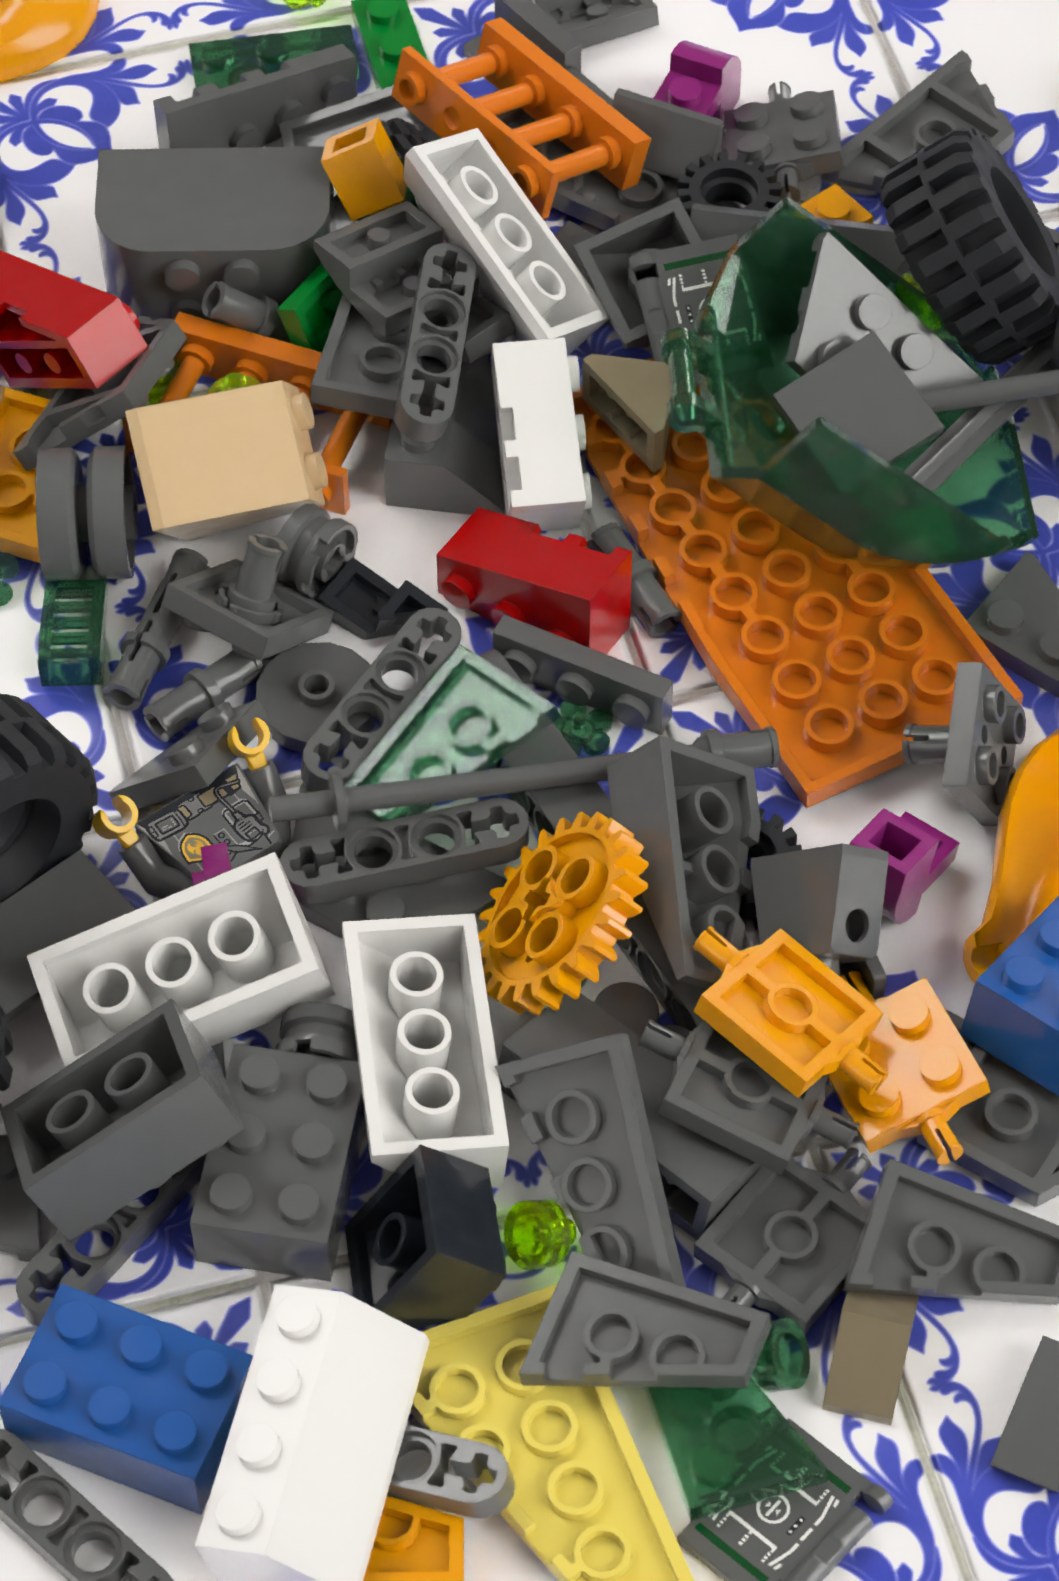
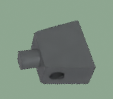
[751,843,888,976]

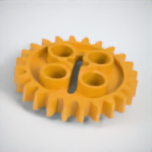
[478,812,649,1016]

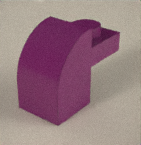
[653,40,741,127]
[849,808,960,924]

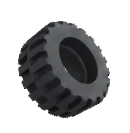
[880,128,1059,365]
[0,694,98,903]

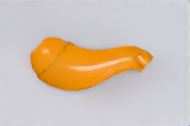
[0,0,99,83]
[963,728,1059,983]

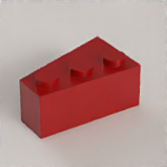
[0,250,149,389]
[436,507,632,654]

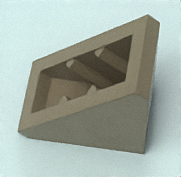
[582,354,676,472]
[822,1291,919,1425]

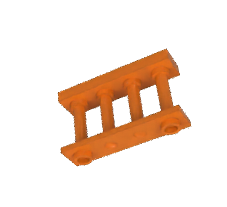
[391,17,651,220]
[122,312,392,516]

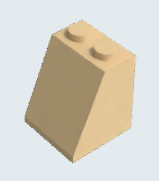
[125,380,328,541]

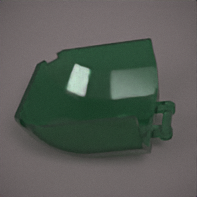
[660,197,1039,569]

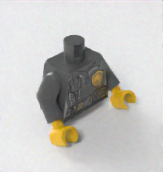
[93,717,292,899]

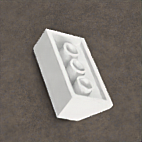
[403,128,609,356]
[27,852,336,1067]
[342,913,510,1187]
[195,1284,430,1581]

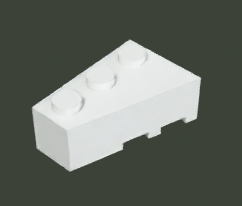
[491,338,592,531]

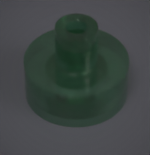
[752,1318,810,1393]

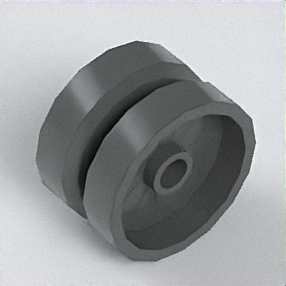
[36,445,138,581]

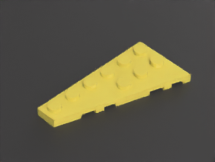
[410,1283,694,1581]

